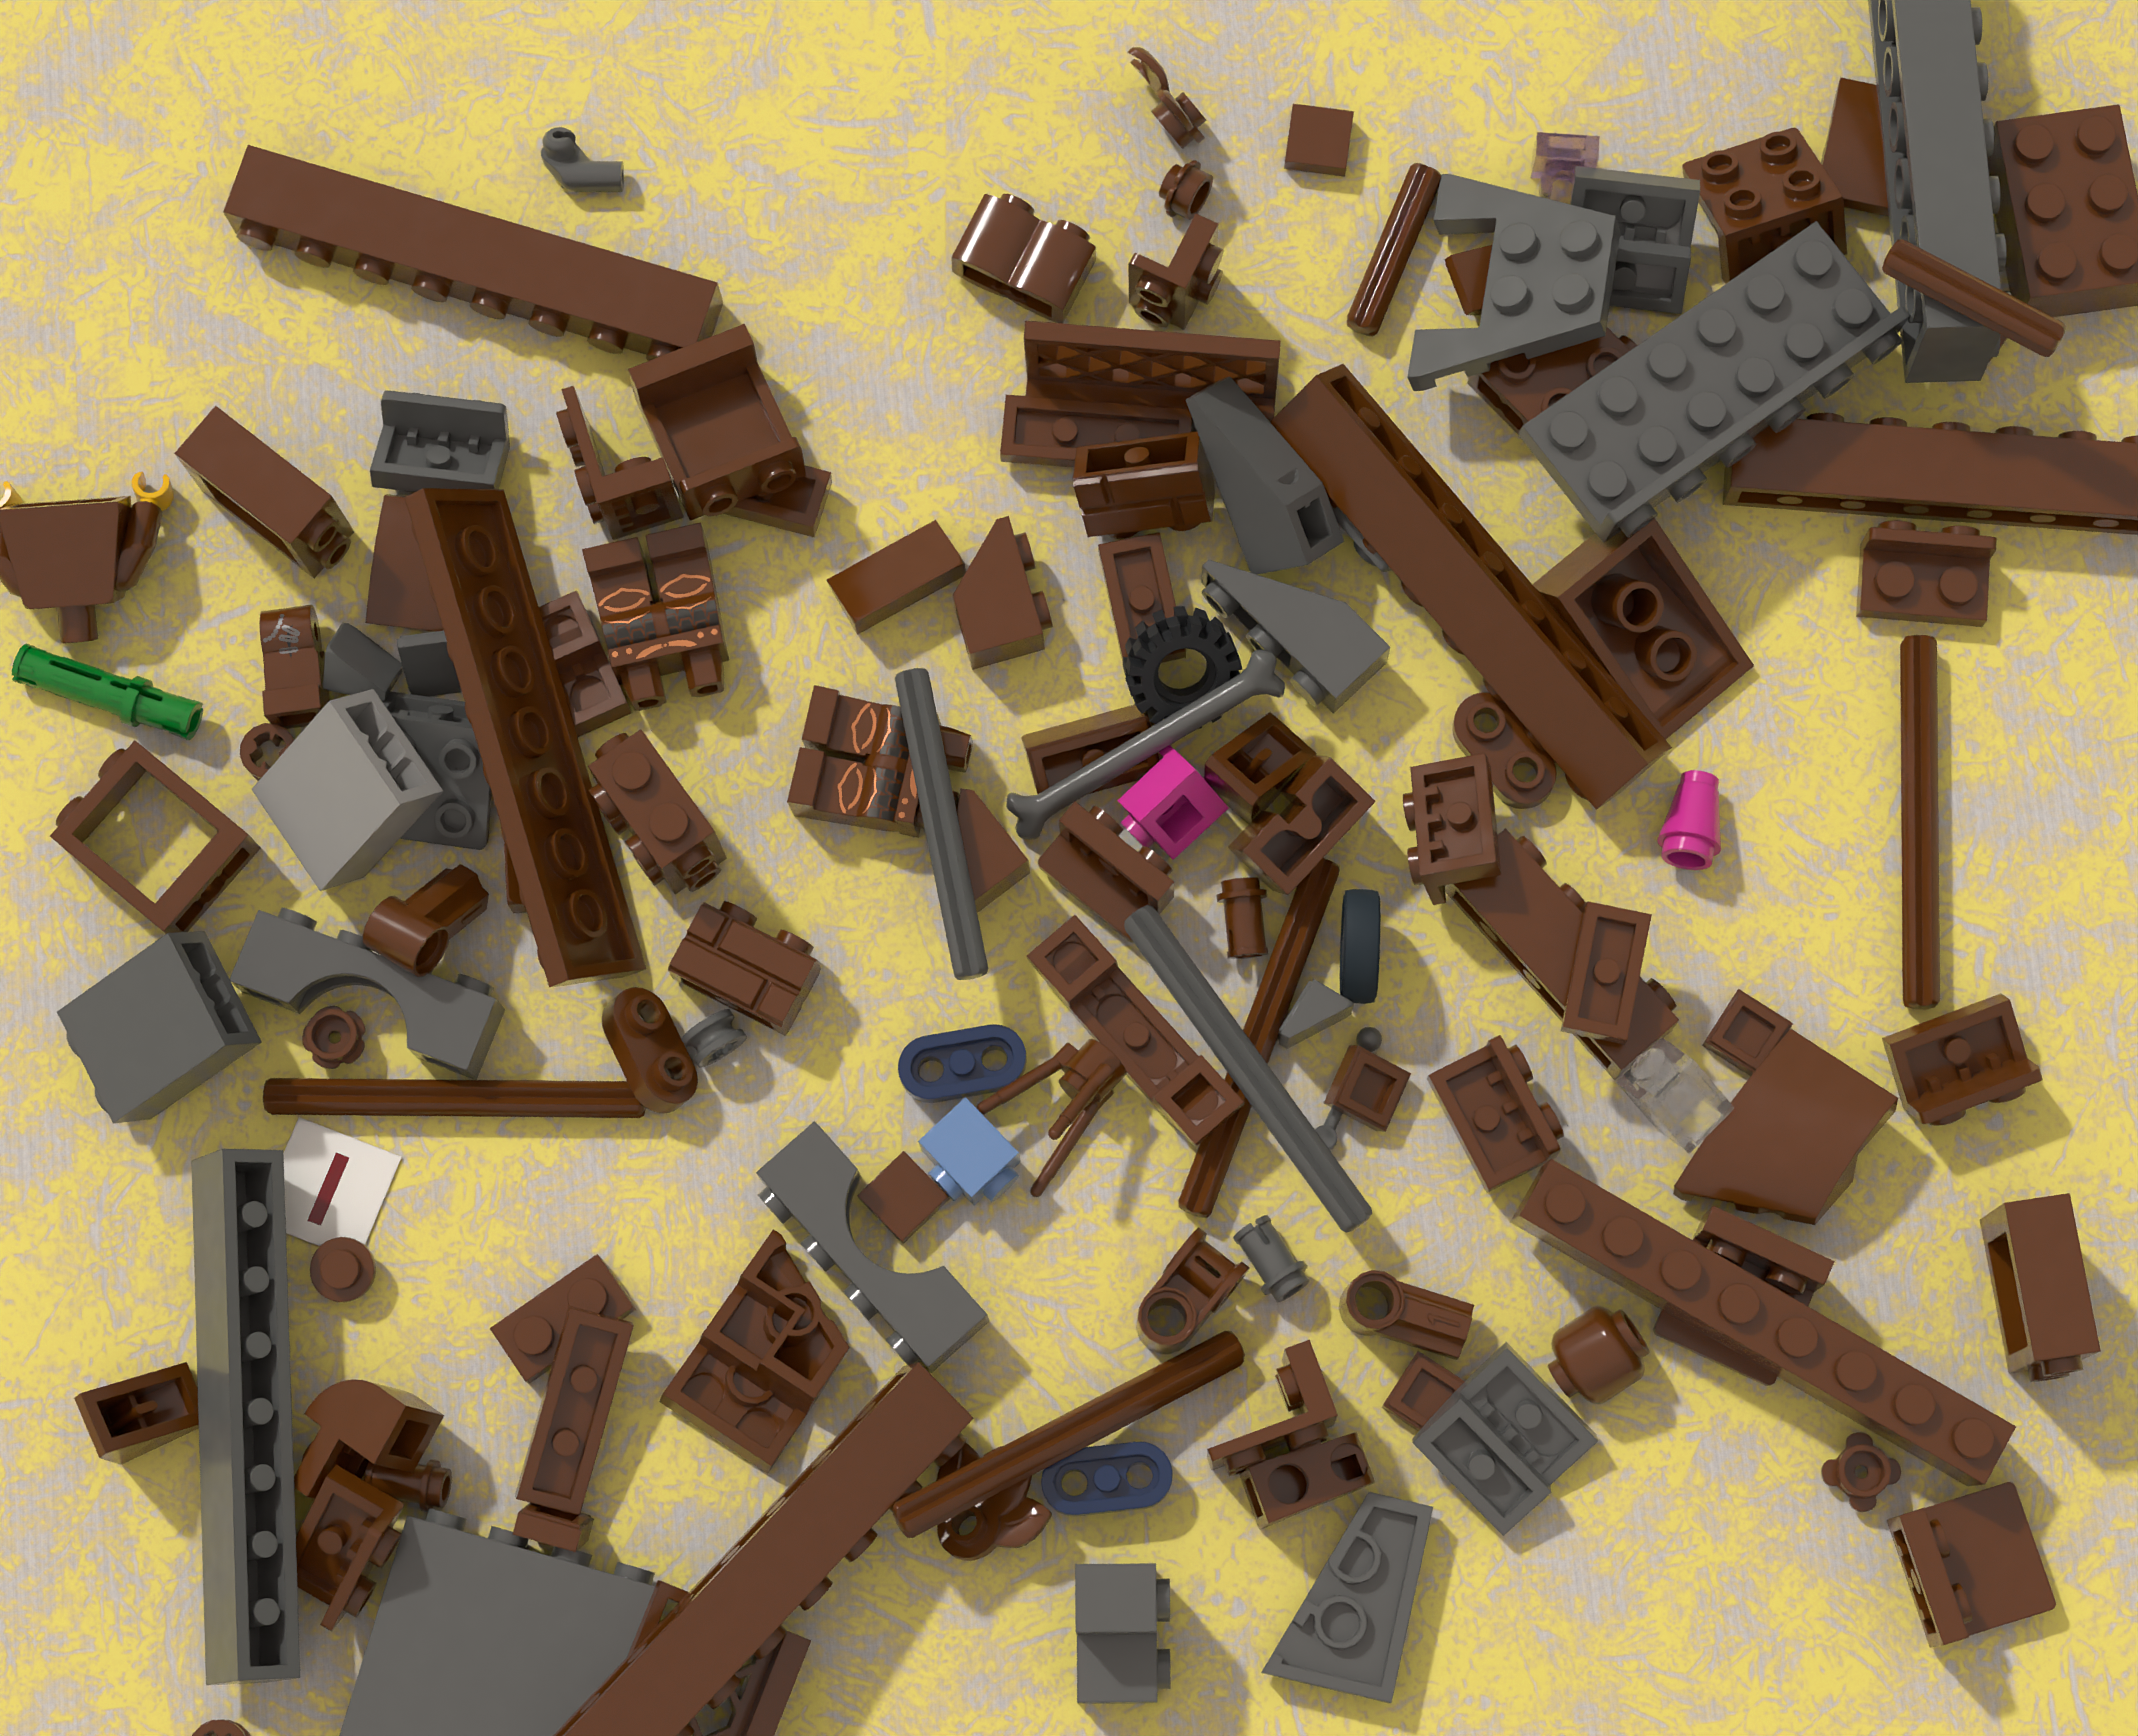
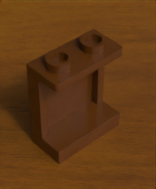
[628,324,806,521]

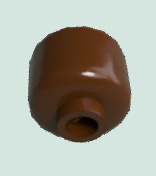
[1548,1306,1650,1404]

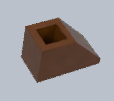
[953,516,1053,670]

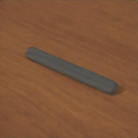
[895,668,988,980]

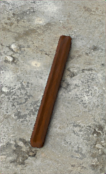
[1900,635,1940,1009]
[1178,858,1340,1218]
[263,1078,646,1118]
[893,1331,1245,1538]

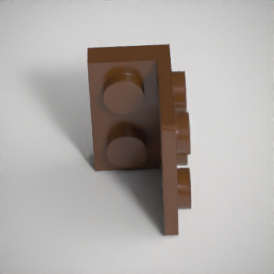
[1682,128,1847,284]
[556,386,684,540]
[1653,1206,1835,1386]
[1207,1339,1338,1477]
[1886,1482,2056,1648]

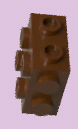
[1467,327,1638,434]
[588,729,727,895]

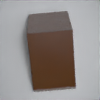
[1204,712,1317,824]
[957,788,1030,913]
[74,1362,199,1465]

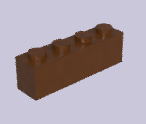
[1445,828,1679,1080]

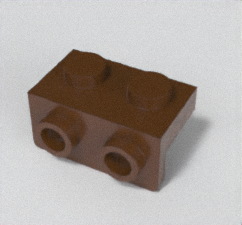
[1128,213,1224,330]
[1038,801,1174,943]
[1882,993,2043,1126]
[1427,1035,1564,1193]
[296,1465,405,1632]

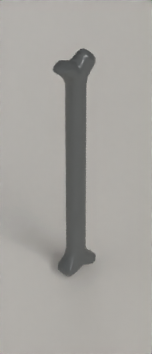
[1006,650,1285,840]

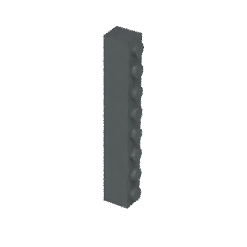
[191,1149,300,1685]

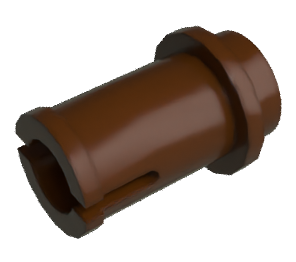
[1216,877,1268,959]
[364,1460,452,1512]

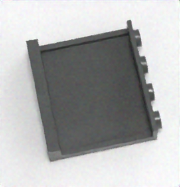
[339,1508,655,1736]

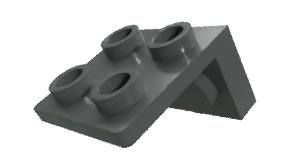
[382,691,492,850]

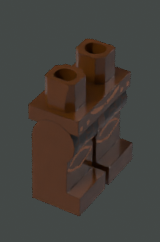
[582,522,729,711]
[787,685,973,838]

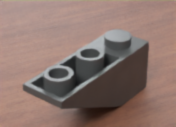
[1186,376,1344,575]
[1201,560,1390,714]

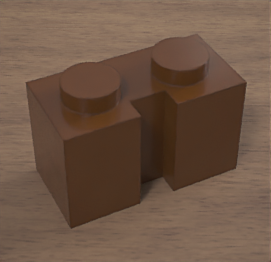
[1228,755,1376,895]

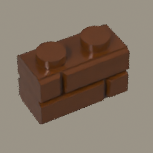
[1073,431,1215,539]
[668,901,821,1036]

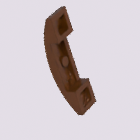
[1027,915,1245,1147]

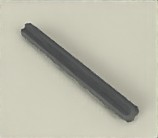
[1124,905,1372,1233]

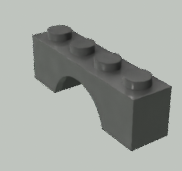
[230,908,505,1080]
[756,1121,989,1373]

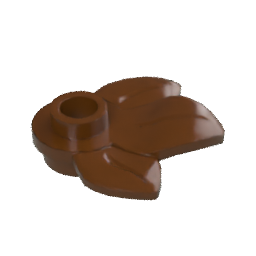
[1127,47,1206,149]
[936,1442,1052,1561]

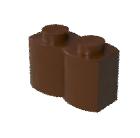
[951,194,1096,324]

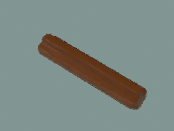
[1347,163,1441,336]
[1882,239,2066,357]

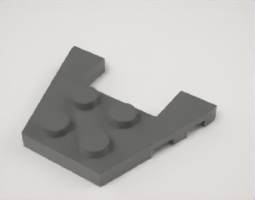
[1407,174,1621,391]

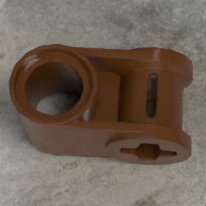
[1136,1227,1250,1354]

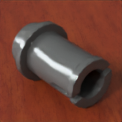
[1233,1215,1309,1302]

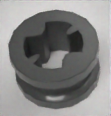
[681,1009,747,1068]

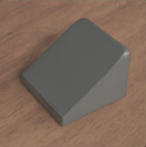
[323,622,403,701]
[397,631,462,697]
[1278,979,1354,1049]

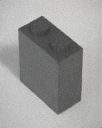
[57,931,262,1124]

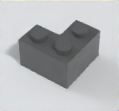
[1075,1563,1171,1704]

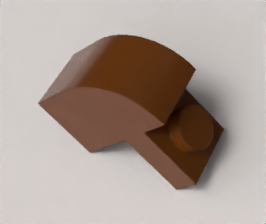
[294,1379,444,1499]

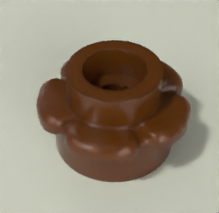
[1159,160,1213,220]
[302,1006,366,1069]

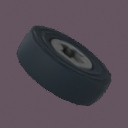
[1340,889,1381,1004]

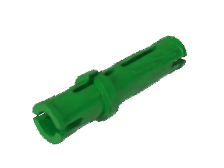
[12,643,203,740]

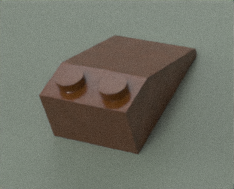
[1533,519,1754,740]

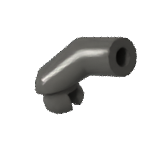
[541,127,624,192]

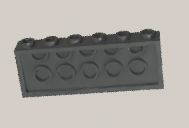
[1518,221,1911,543]

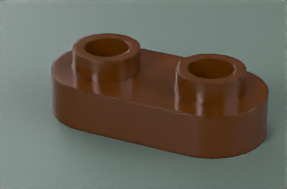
[1452,692,1557,809]
[602,987,698,1113]

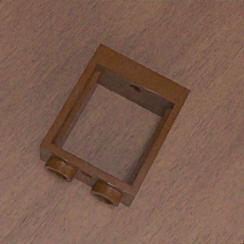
[174,405,354,579]
[50,740,261,934]
[1980,1193,2101,1382]

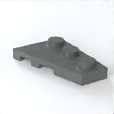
[1261,1492,1433,1703]

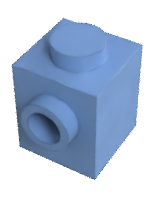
[918,1097,1021,1205]

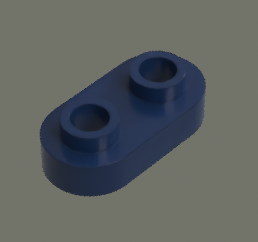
[898,1024,1027,1103]
[1041,1442,1173,1516]

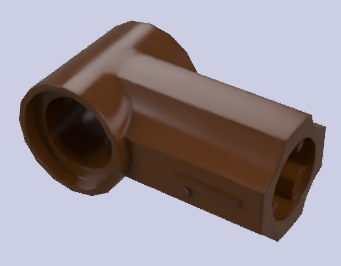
[362,864,489,977]
[1339,1270,1474,1360]

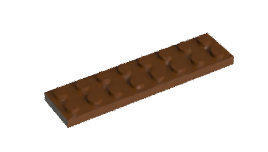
[404,488,646,988]

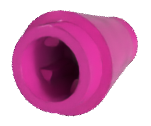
[1657,770,1721,870]

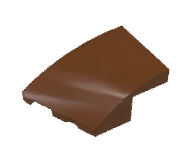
[1673,1029,1898,1225]
[659,1229,850,1474]

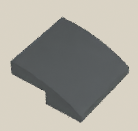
[1570,166,1700,314]
[1412,1342,1598,1536]

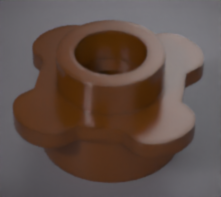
[1821,1432,1901,1512]

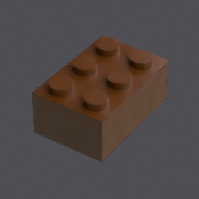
[1987,104,2138,317]

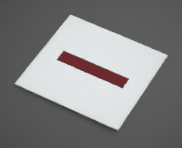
[283,1117,402,1246]

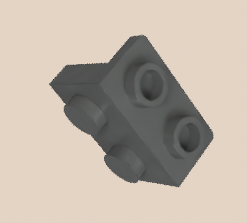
[370,390,510,492]

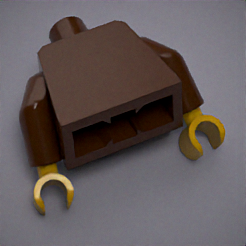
[0,472,174,643]

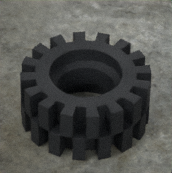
[1123,606,1243,729]

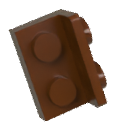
[1856,520,1997,627]
[1403,753,1502,905]

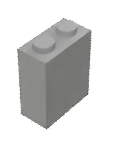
[251,689,443,891]

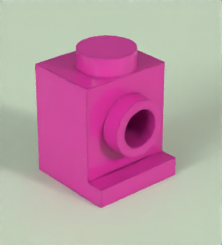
[1117,746,1229,860]

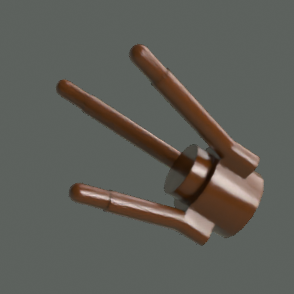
[977,1039,1126,1197]

